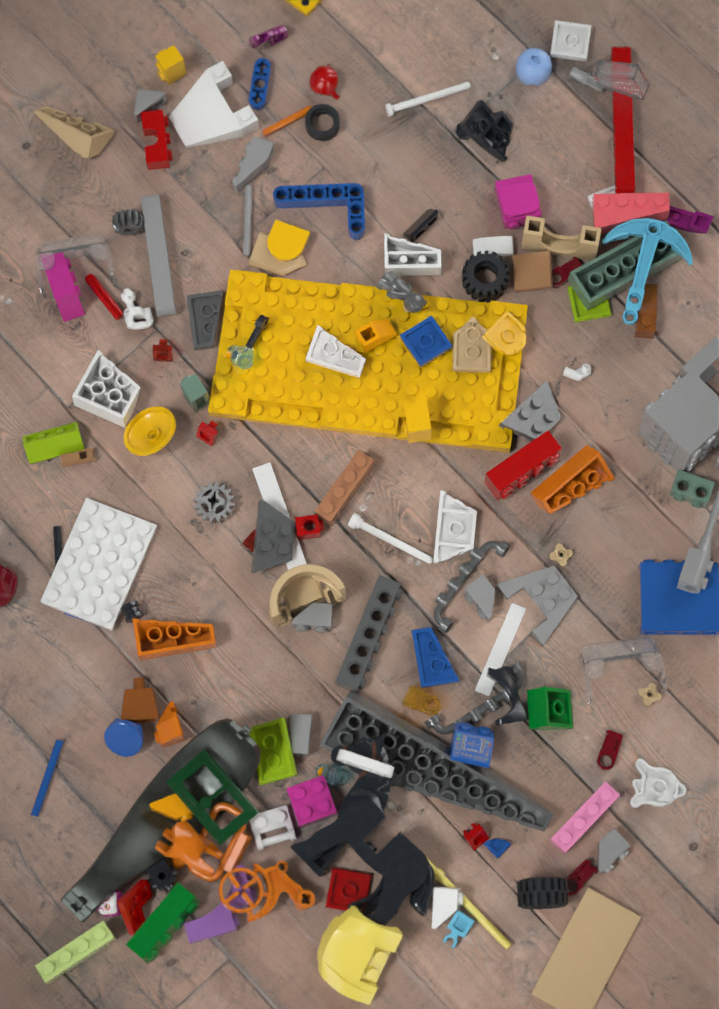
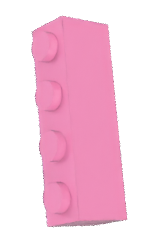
[550,781,620,855]

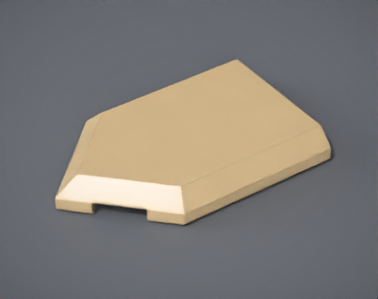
[248,231,307,276]
[453,317,491,373]

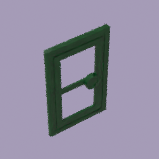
[166,749,259,846]

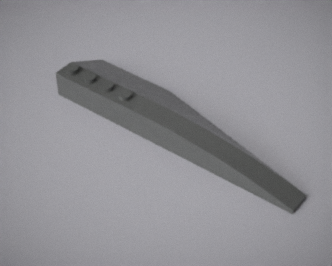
[320,690,554,832]

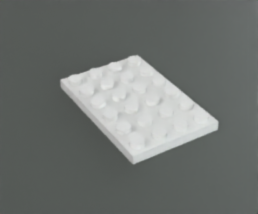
[40,498,157,631]

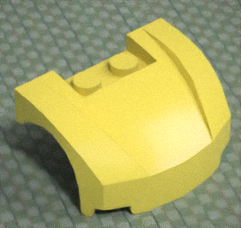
[317,906,403,1005]

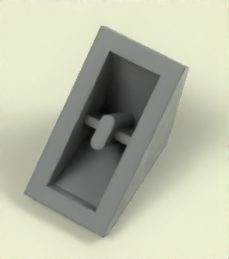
[134,89,167,123]

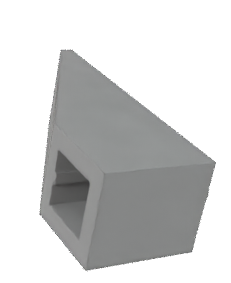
[232,136,275,193]

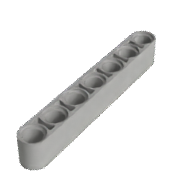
[141,194,176,317]

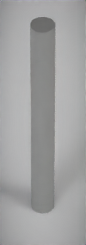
[243,185,253,257]

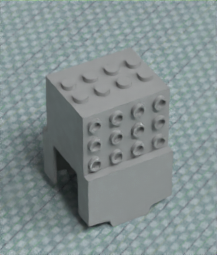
[638,337,719,473]

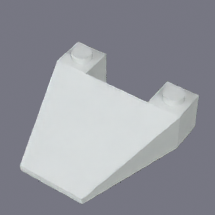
[169,61,259,148]

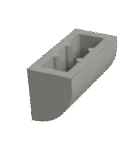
[288,714,313,757]

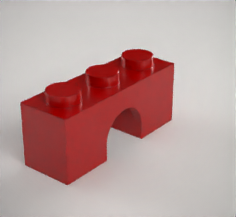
[141,110,173,170]

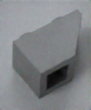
[464,575,495,622]
[292,603,333,633]
[597,828,630,874]

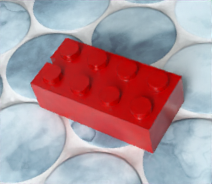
[484,430,562,501]

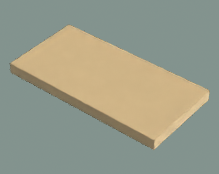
[531,888,641,1009]

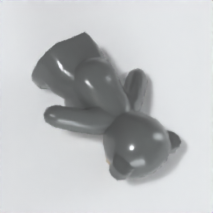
[376,270,427,313]

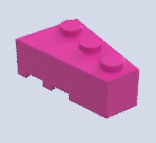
[41,251,85,322]

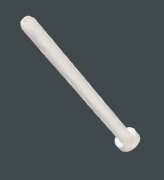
[385,82,471,117]

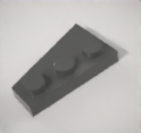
[187,290,224,351]

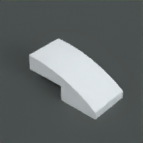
[473,236,514,257]

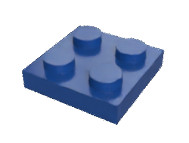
[400,315,452,368]

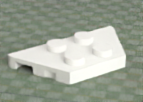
[433,490,477,564]

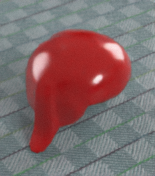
[309,64,339,100]

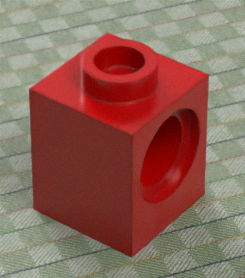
[295,514,324,541]

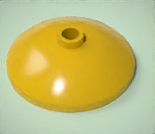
[123,406,176,456]

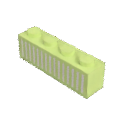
[35,921,116,984]

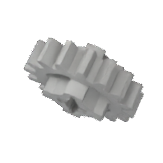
[193,482,235,524]

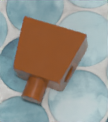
[121,677,160,723]

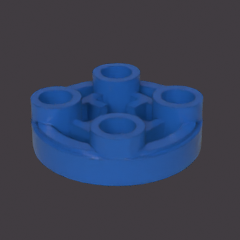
[104,718,144,757]

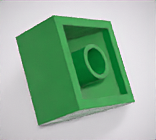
[527,687,573,731]

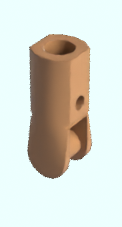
[60,448,97,467]

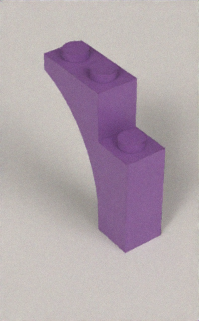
[184,864,257,944]

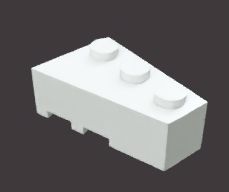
[384,233,441,276]

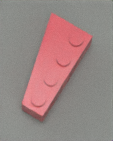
[592,193,670,234]

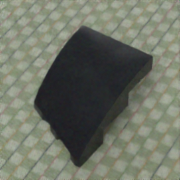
[460,100,513,162]

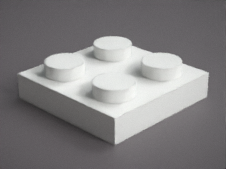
[550,21,591,62]

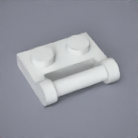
[250,805,296,851]

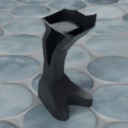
[486,666,528,726]

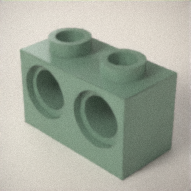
[180,374,210,413]
[669,470,715,508]

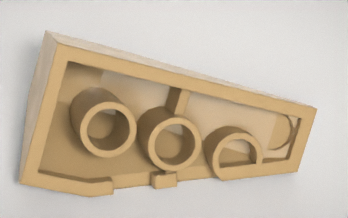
[34,106,114,158]

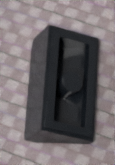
[403,209,438,243]

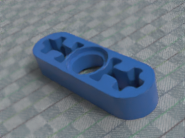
[249,58,271,110]

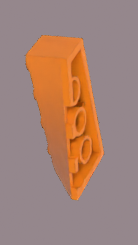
[530,445,615,514]
[132,619,217,661]

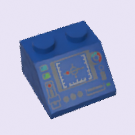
[450,722,494,768]

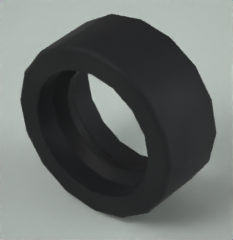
[305,104,340,141]

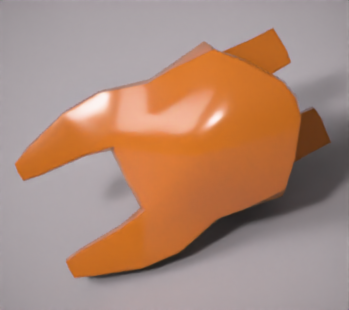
[155,821,223,875]

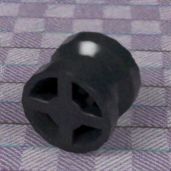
[120,600,144,623]

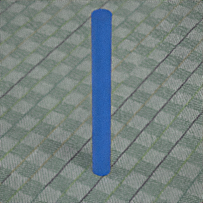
[31,740,64,817]

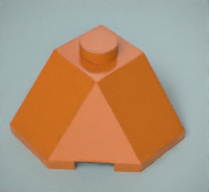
[154,701,185,748]

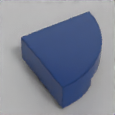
[483,839,511,859]

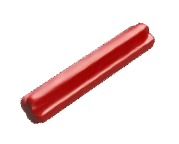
[85,273,124,320]

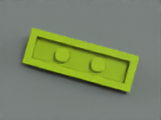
[22,422,84,464]

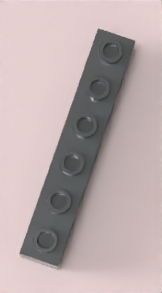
[335,575,403,693]

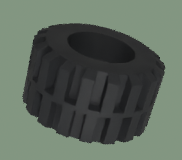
[462,250,509,302]
[517,877,568,909]

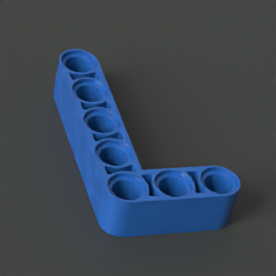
[273,183,365,240]

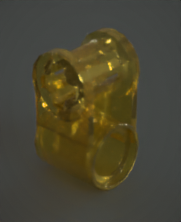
[402,686,441,716]

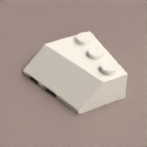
[72,350,141,428]

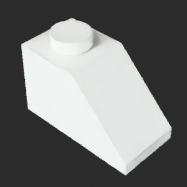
[432,886,464,929]

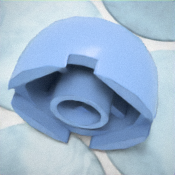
[516,48,552,86]

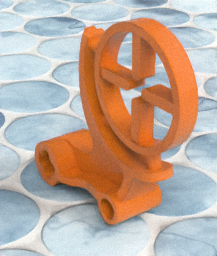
[218,861,315,922]

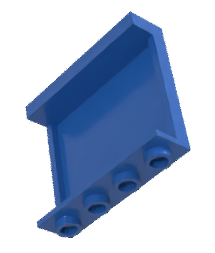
[639,559,719,635]

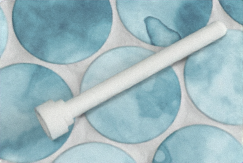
[348,512,433,564]

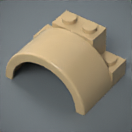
[268,564,347,629]

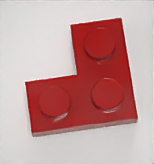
[117,879,153,935]

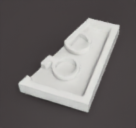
[306,325,366,378]

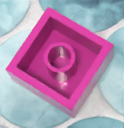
[286,775,337,829]

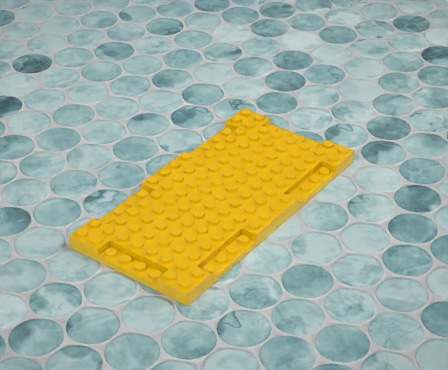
[208,269,528,453]

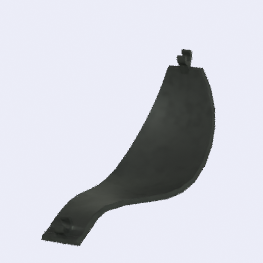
[61,718,261,922]

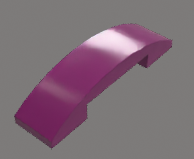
[661,205,714,234]

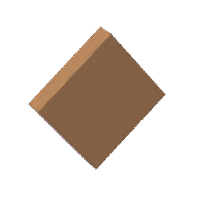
[513,251,553,293]

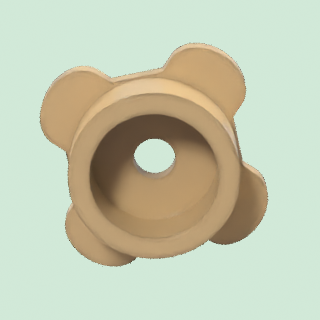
[550,543,573,566]
[638,683,662,706]

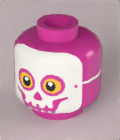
[97,890,123,917]

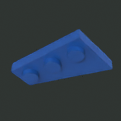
[412,627,460,689]

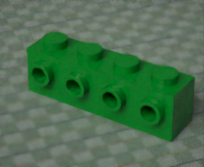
[126,883,200,964]

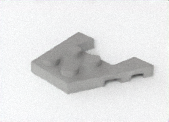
[497,566,578,646]

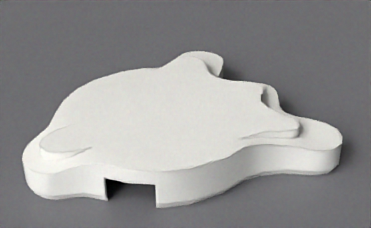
[630,758,687,808]

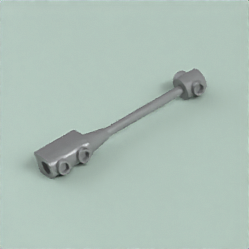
[677,457,719,593]

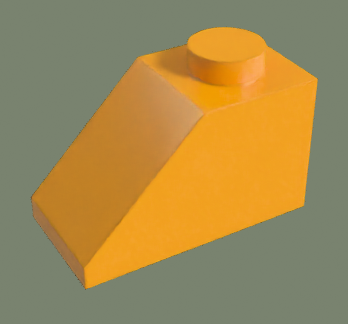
[150,794,193,821]

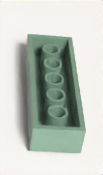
[568,220,683,311]

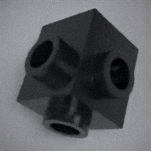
[147,859,178,892]

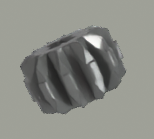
[112,209,144,236]

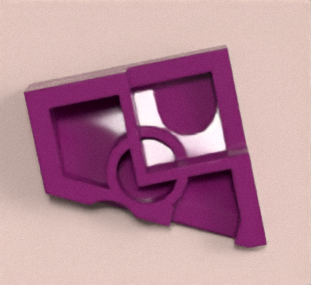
[249,24,288,49]

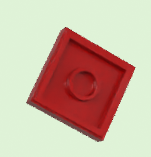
[325,868,372,913]

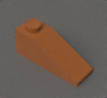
[634,284,658,339]

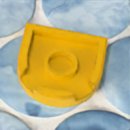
[267,219,310,262]
[482,310,526,356]

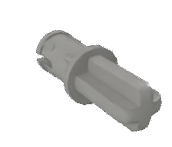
[569,66,606,92]

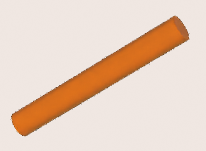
[261,105,311,137]

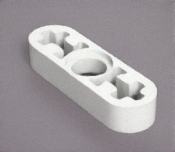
[336,749,394,778]

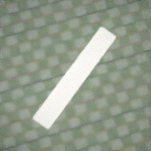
[475,603,526,696]

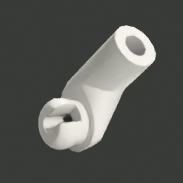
[563,364,591,381]

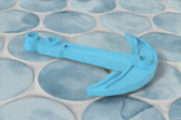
[602,218,693,325]

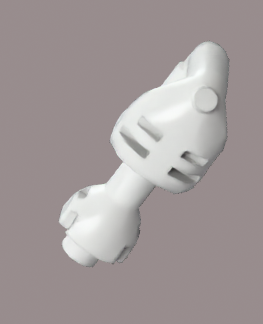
[121,288,153,330]

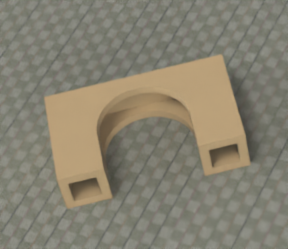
[521,216,601,261]

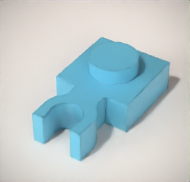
[443,910,475,948]

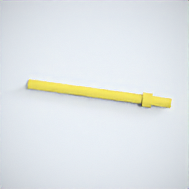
[427,858,512,950]

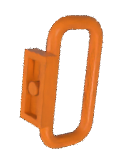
[187,802,252,882]

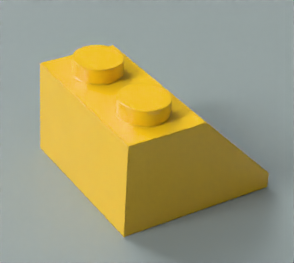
[402,393,431,443]

